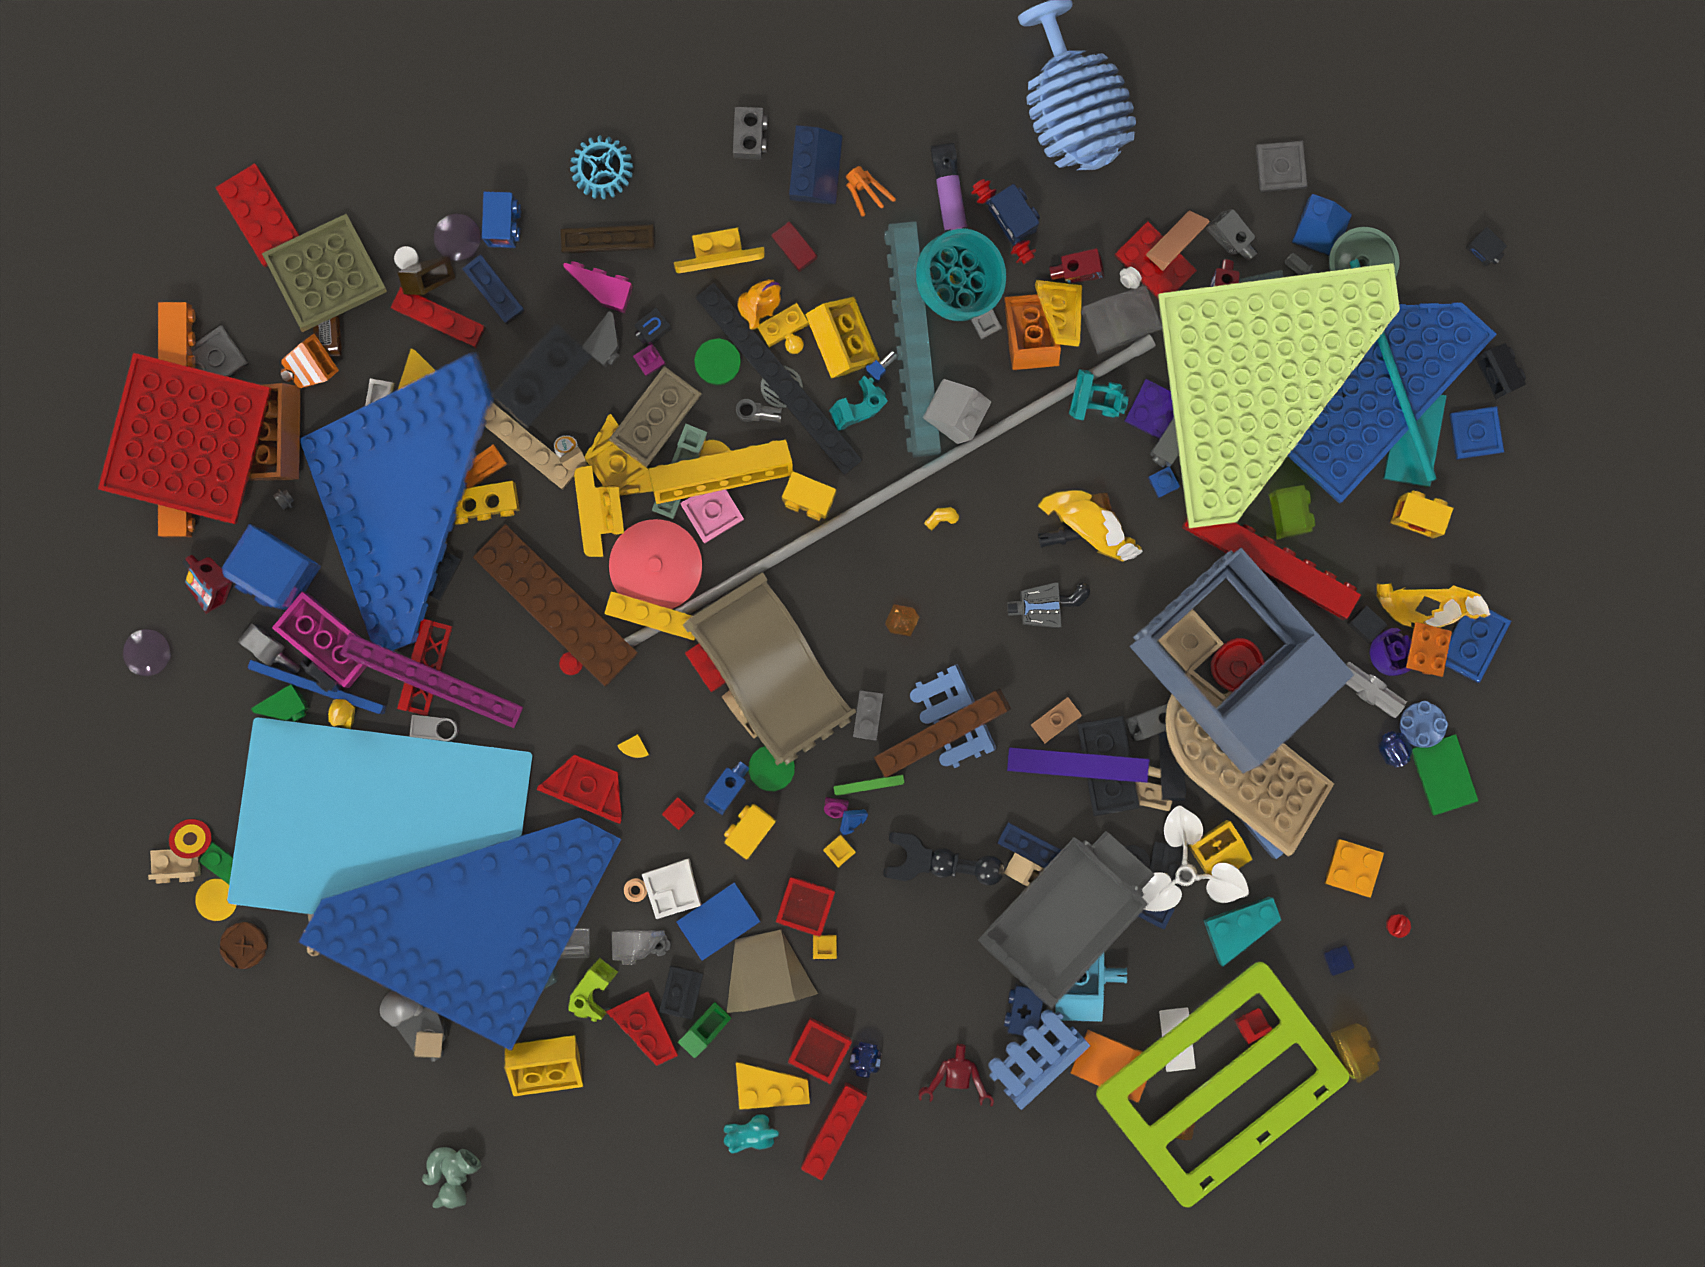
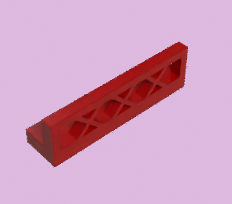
[397,619,453,716]

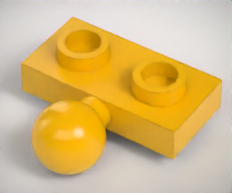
[758,303,809,354]

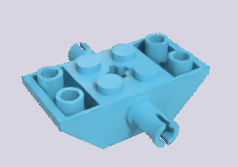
[1055,953,1127,1021]

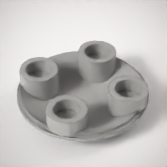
[380,990,423,1026]

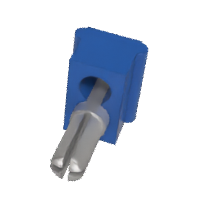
[866,351,897,383]

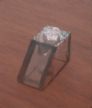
[612,930,665,965]

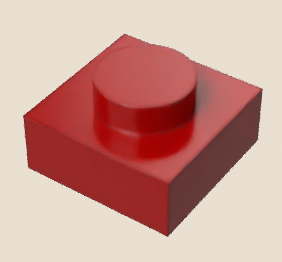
[662,797,695,830]

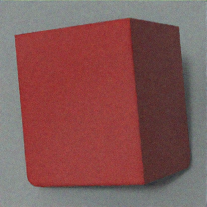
[1234,1008,1272,1044]

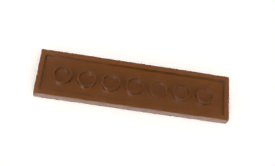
[473,524,638,687]

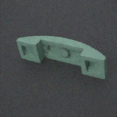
[652,424,708,519]

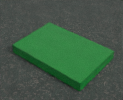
[1410,734,1478,816]

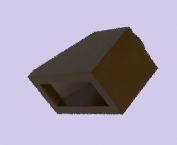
[397,256,455,295]

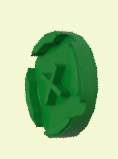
[694,338,741,386]
[749,746,795,791]

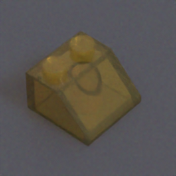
[1331,1023,1380,1083]

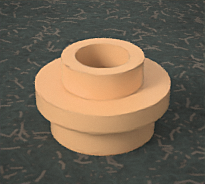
[624,878,647,902]

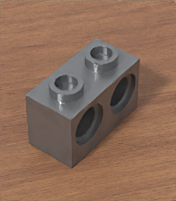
[733,107,768,159]

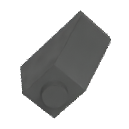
[582,311,620,368]

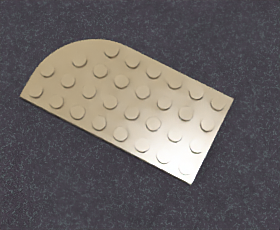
[1166,668,1334,856]

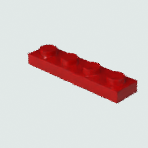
[391,287,486,348]

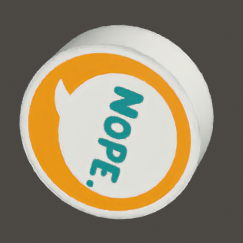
[554,436,578,458]

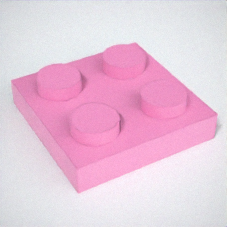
[680,490,744,544]

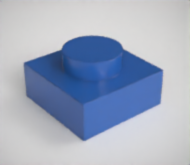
[1148,467,1180,498]

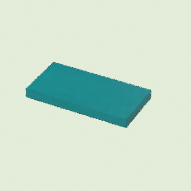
[1383,395,1446,487]

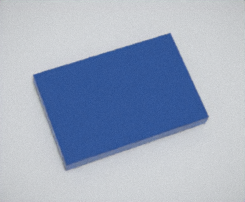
[1445,609,1512,683]
[676,882,760,961]

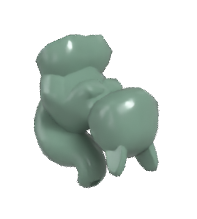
[422,1147,482,1208]

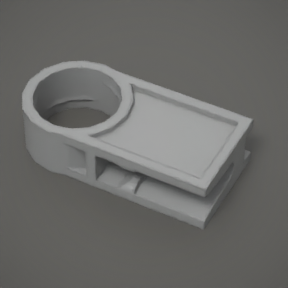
[409,715,459,741]

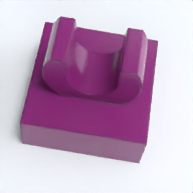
[633,344,665,377]

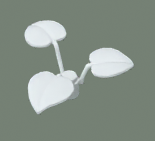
[1142,806,1249,911]

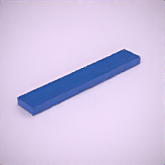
[248,660,387,714]

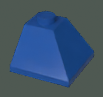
[1292,194,1352,256]

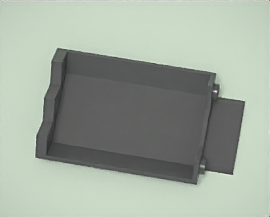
[978,831,1155,1008]

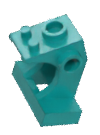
[1069,369,1129,420]
[829,376,888,431]

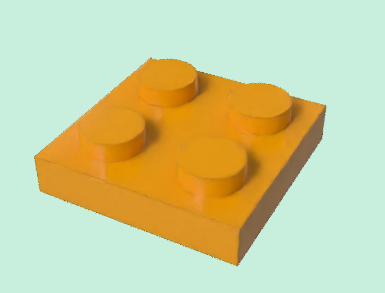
[1324,839,1384,898]

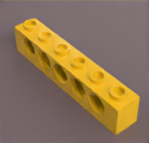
[454,481,520,525]

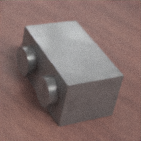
[853,690,883,740]

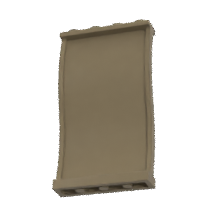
[683,572,856,765]

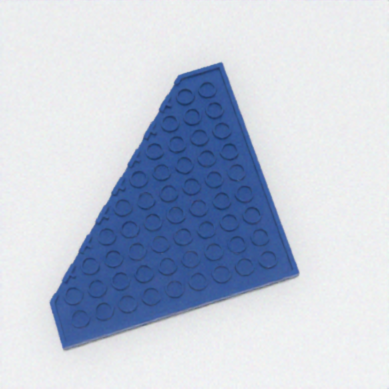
[1287,303,1496,504]
[300,354,493,651]
[299,818,621,1050]

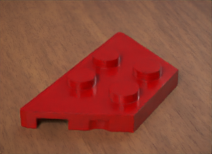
[537,755,622,824]

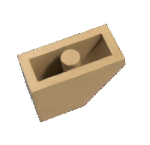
[1004,853,1044,887]

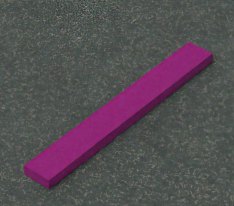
[339,633,523,728]

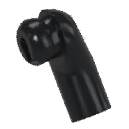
[1059,583,1090,607]

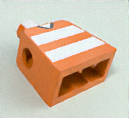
[281,333,339,388]

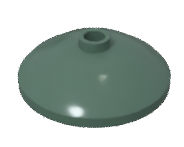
[1329,227,1399,278]

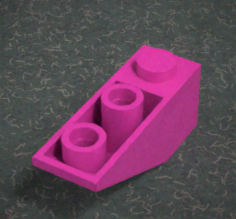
[563,261,633,313]

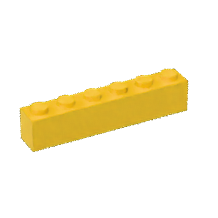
[649,440,793,504]

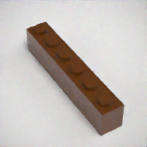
[874,689,1011,778]

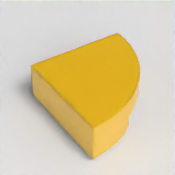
[617,734,649,758]

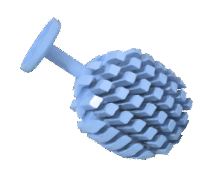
[1018,0,1136,170]

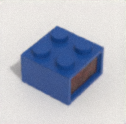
[482,192,521,248]

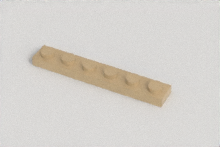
[484,402,575,490]

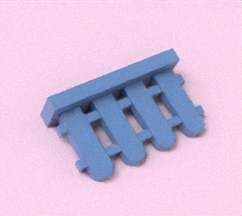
[910,664,997,768]
[989,1010,1090,1110]

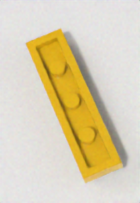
[604,592,695,641]

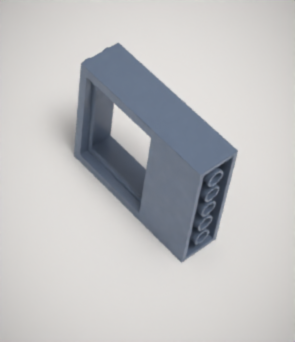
[1130,548,1354,774]

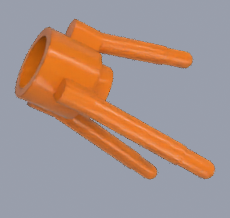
[846,166,896,216]

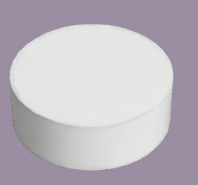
[394,246,419,270]

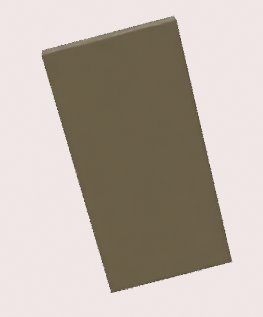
[609,366,702,468]

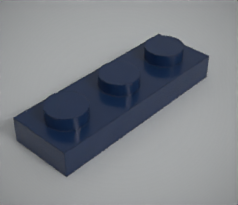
[462,254,524,324]

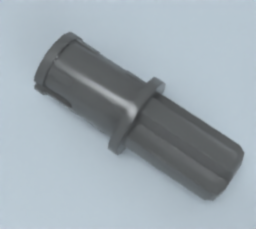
[1285,253,1317,275]

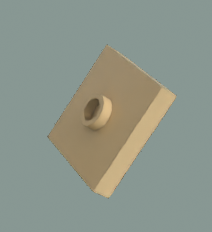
[1158,609,1224,672]

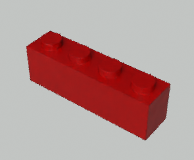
[801,1082,867,1180]

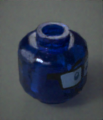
[849,1042,882,1078]

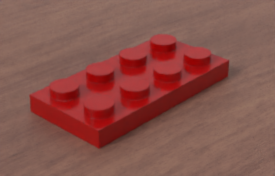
[215,164,300,267]

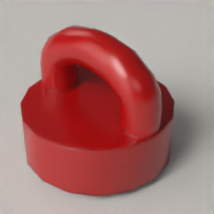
[1386,914,1411,938]

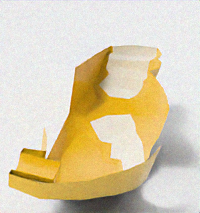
[1038,490,1143,562]
[1376,584,1490,628]

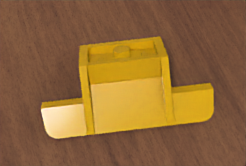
[674,228,765,273]
[574,465,624,557]

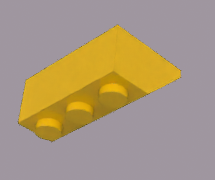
[806,297,880,378]
[505,1036,583,1096]

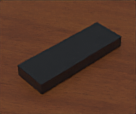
[1158,732,1186,801]

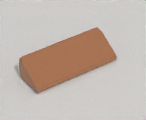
[1146,211,1210,271]

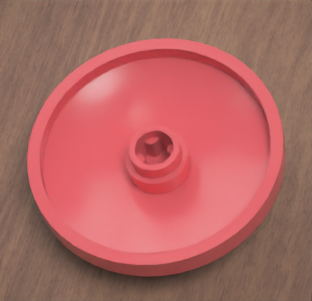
[609,519,703,610]

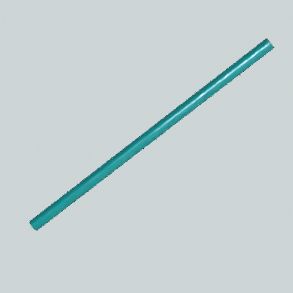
[1349,259,1437,482]

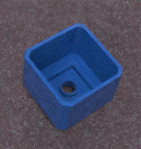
[222,525,321,610]

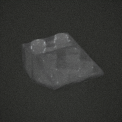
[1081,286,1162,354]

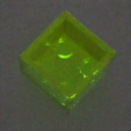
[1269,485,1315,540]

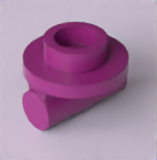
[824,797,849,818]

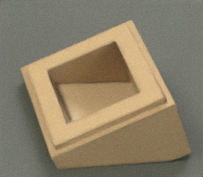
[415,1031,443,1057]

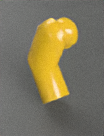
[924,507,959,531]

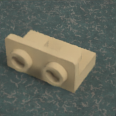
[148,849,201,884]

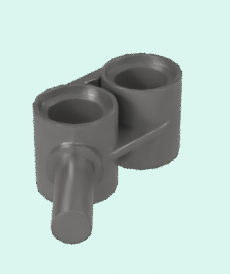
[238,623,300,674]

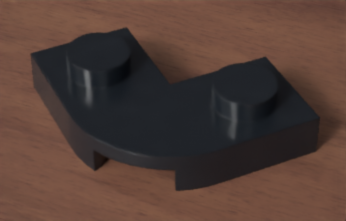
[300,656,342,692]

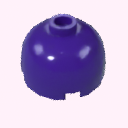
[1369,628,1412,676]

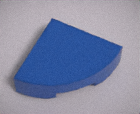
[840,809,868,835]

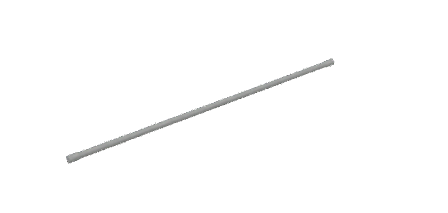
[624,334,1156,647]

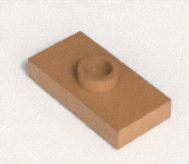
[1031,697,1082,744]

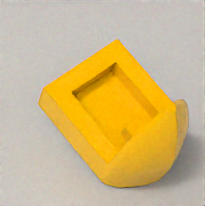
[328,699,355,729]

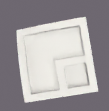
[642,858,701,919]

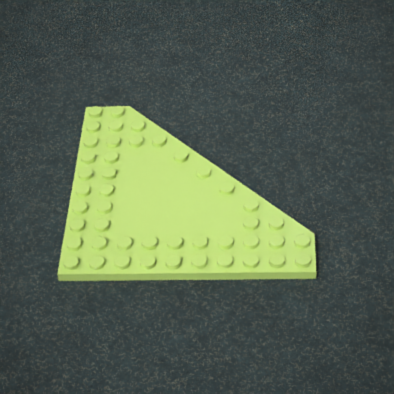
[1158,263,1400,528]

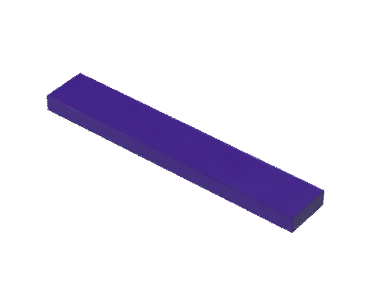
[1007,748,1150,783]

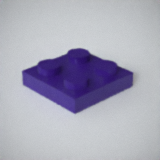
[1124,379,1174,439]

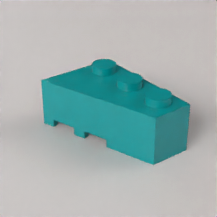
[1203,896,1281,966]

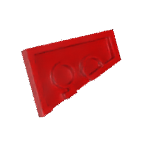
[606,991,678,1066]

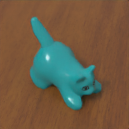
[724,1114,779,1154]

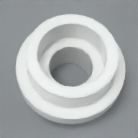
[1120,267,1142,289]

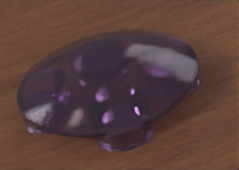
[434,214,480,260]
[123,629,171,676]

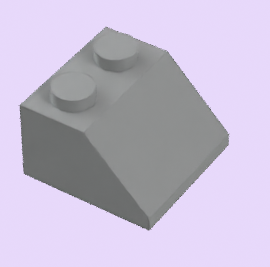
[923,379,991,444]

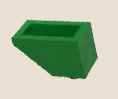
[251,684,310,722]
[678,1002,731,1058]

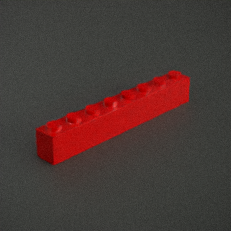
[1182,519,1361,620]

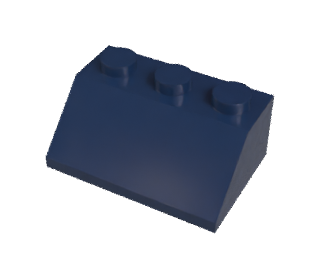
[789,126,842,205]

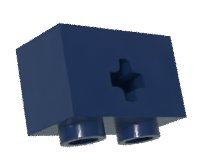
[1004,984,1043,1036]

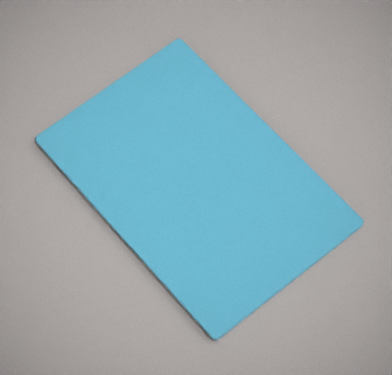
[227,717,533,914]

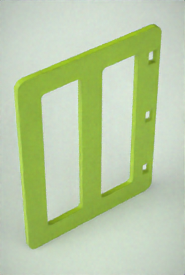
[1096,962,1349,1207]

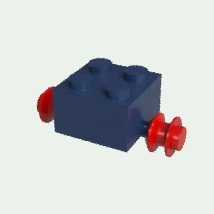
[971,179,1040,265]

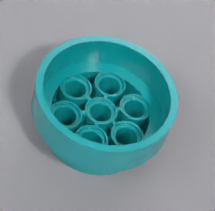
[916,229,1006,321]

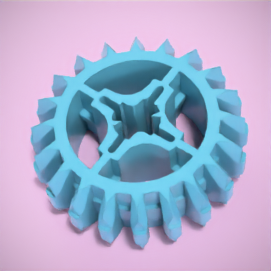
[570,136,633,199]

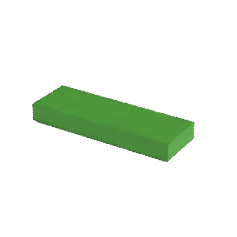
[834,774,904,796]

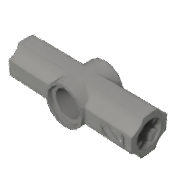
[1345,662,1407,718]

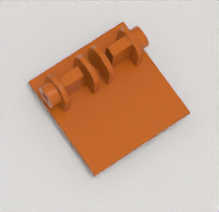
[1406,622,1452,677]

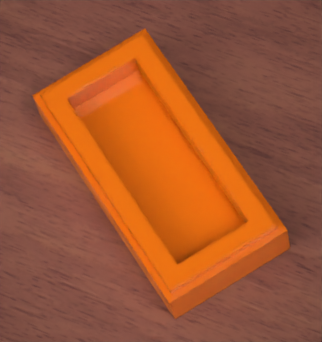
[464,444,507,488]

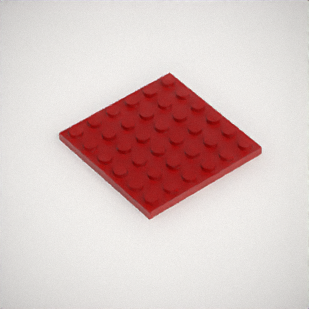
[98,353,272,525]

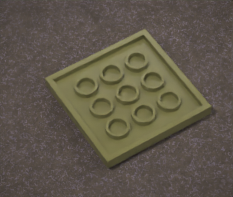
[262,214,387,332]

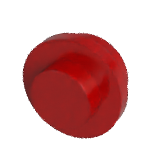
[559,652,583,675]

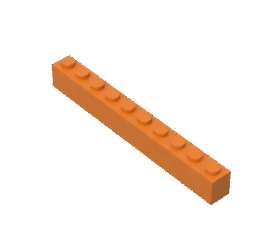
[158,302,196,537]

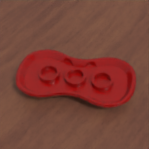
[1211,638,1265,692]

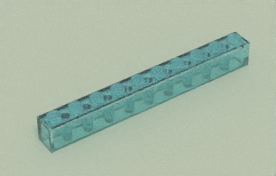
[884,222,941,457]

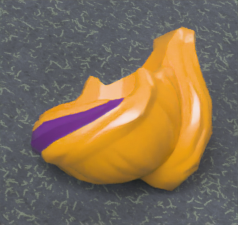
[738,279,781,330]

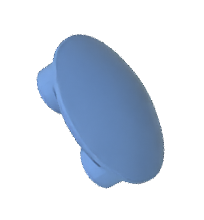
[1400,701,1448,748]

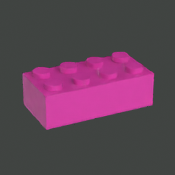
[272,592,367,688]

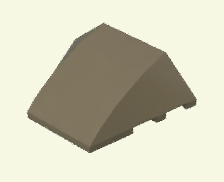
[727,930,818,1013]

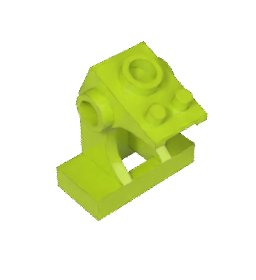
[568,958,618,1022]

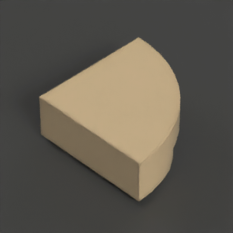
[558,447,588,471]

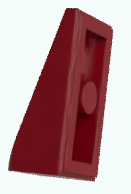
[771,221,817,272]

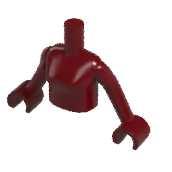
[918,1044,994,1107]

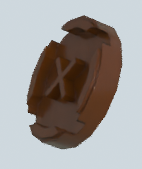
[220,922,268,969]

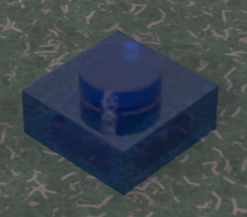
[1323,945,1354,976]

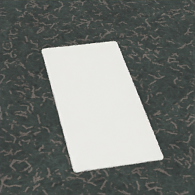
[1159,1007,1195,1072]

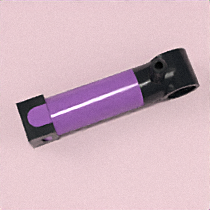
[931,142,968,233]

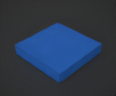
[1449,406,1504,460]

